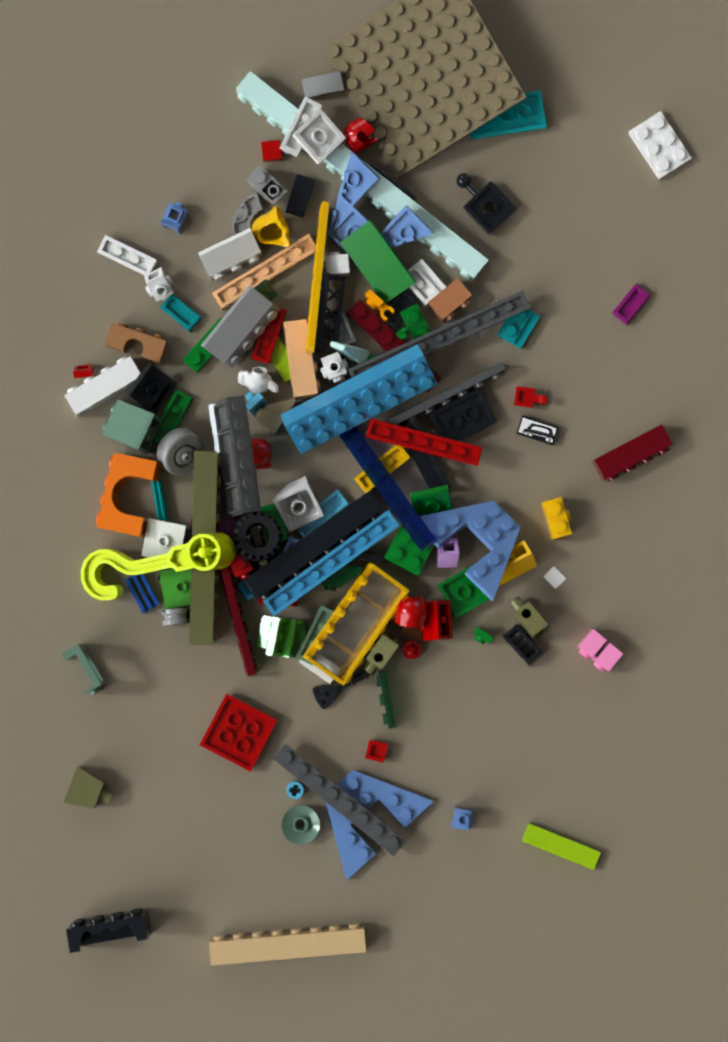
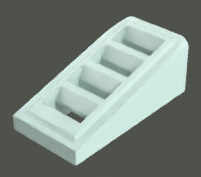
[330,341,370,364]

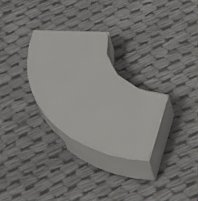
[232,192,264,236]

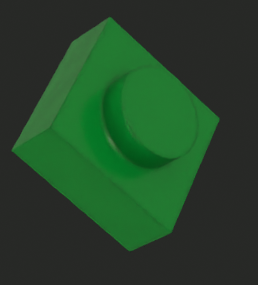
[473,627,494,645]

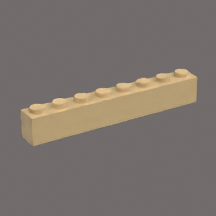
[209,923,366,966]

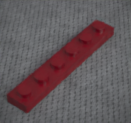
[346,299,442,392]
[219,566,258,677]

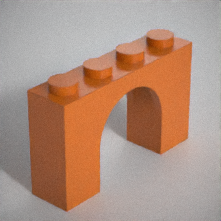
[96,452,162,538]

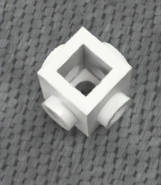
[144,267,174,301]
[320,352,349,383]

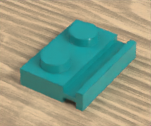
[497,309,540,349]

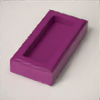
[611,283,651,325]

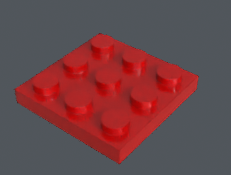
[200,693,278,772]

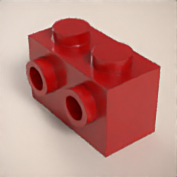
[422,600,453,641]

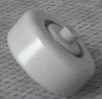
[157,428,203,475]

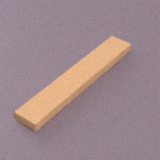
[212,234,316,310]

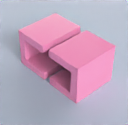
[577,629,623,672]

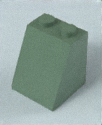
[102,399,163,455]

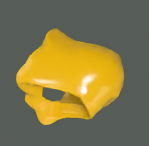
[252,206,292,247]

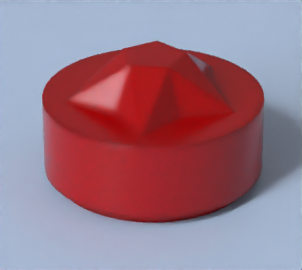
[402,640,422,659]

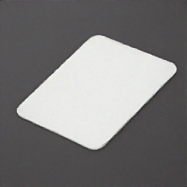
[544,567,566,589]

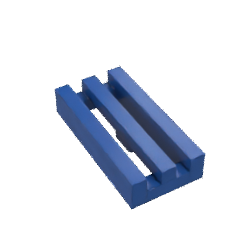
[125,574,160,613]

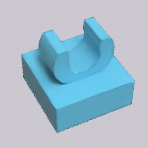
[245,391,268,417]

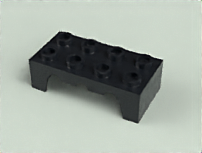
[66,908,152,953]

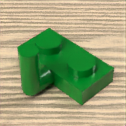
[396,303,431,340]

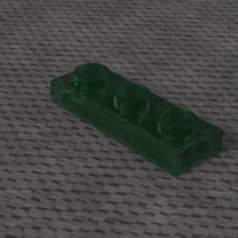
[376,670,396,729]

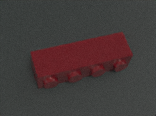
[592,424,673,482]

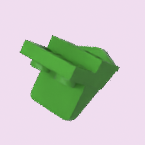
[256,615,307,658]

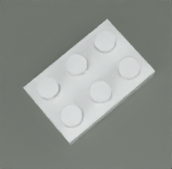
[628,111,692,180]

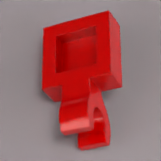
[514,386,548,408]

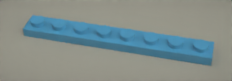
[263,510,400,616]

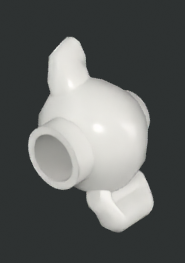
[238,366,279,396]

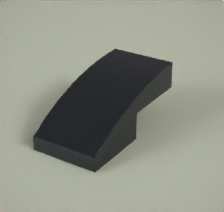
[285,174,315,218]

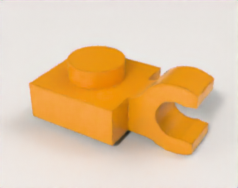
[365,289,395,322]

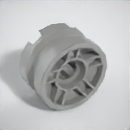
[161,607,189,626]

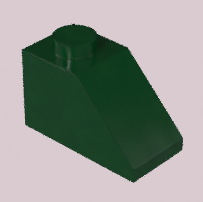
[321,565,362,591]

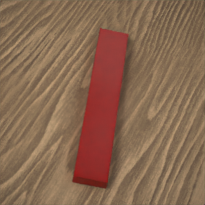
[366,419,483,467]

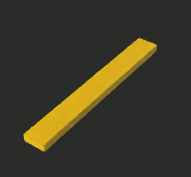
[305,201,329,354]

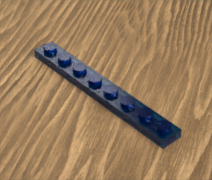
[339,427,437,552]

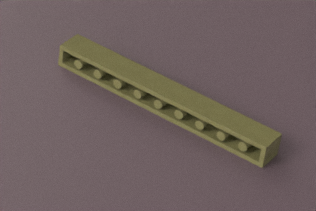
[189,451,221,645]

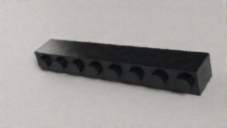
[243,491,383,600]

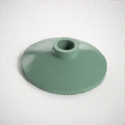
[281,805,320,844]

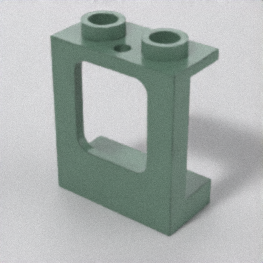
[61,644,106,695]

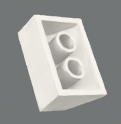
[198,228,262,281]

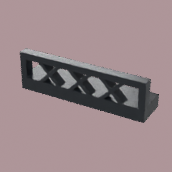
[314,272,345,353]
[404,419,451,489]

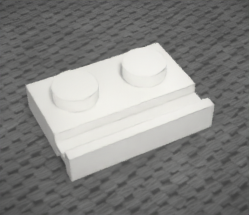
[408,259,446,306]

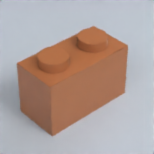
[428,278,472,322]

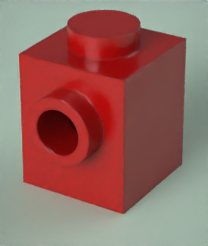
[230,554,254,580]

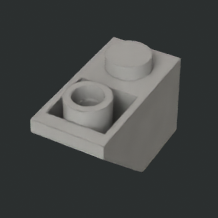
[247,165,287,205]

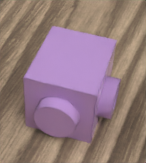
[436,538,459,568]

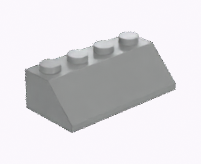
[201,285,280,368]

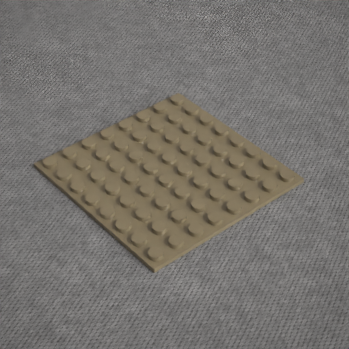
[322,0,527,179]

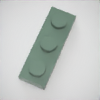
[296,605,334,666]

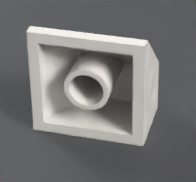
[273,476,324,532]

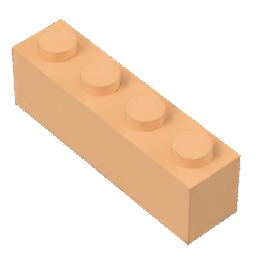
[282,319,321,400]

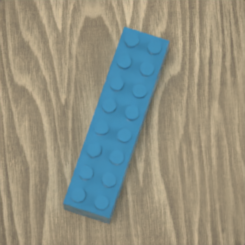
[280,344,437,454]

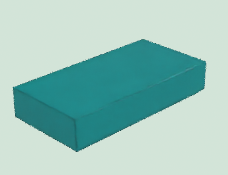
[160,294,202,332]

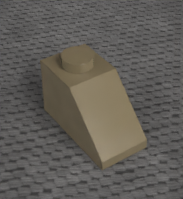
[256,399,297,435]

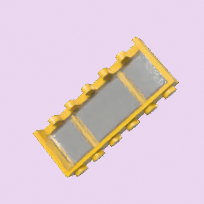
[302,562,410,686]

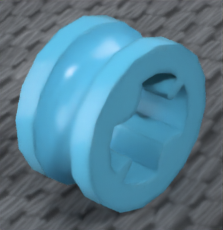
[286,781,304,799]

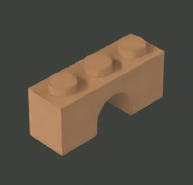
[105,322,168,365]

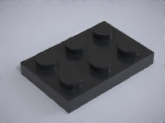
[428,388,497,441]

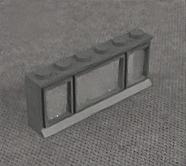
[208,396,261,518]

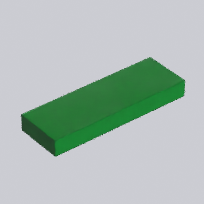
[154,389,193,445]

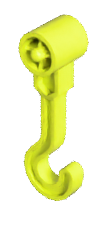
[81,533,236,600]

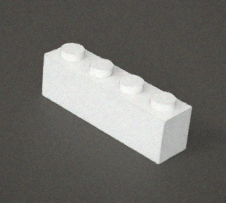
[64,356,141,417]

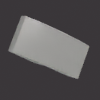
[302,71,345,98]

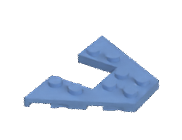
[327,151,434,255]
[412,501,521,601]
[326,770,433,880]

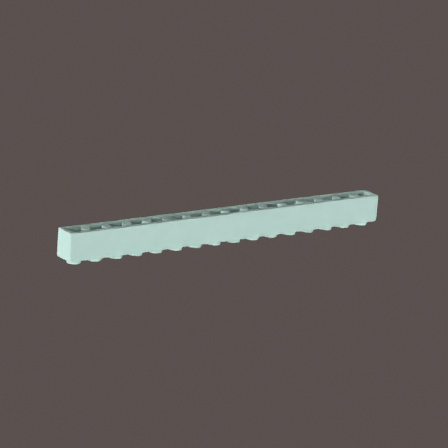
[236,71,488,281]

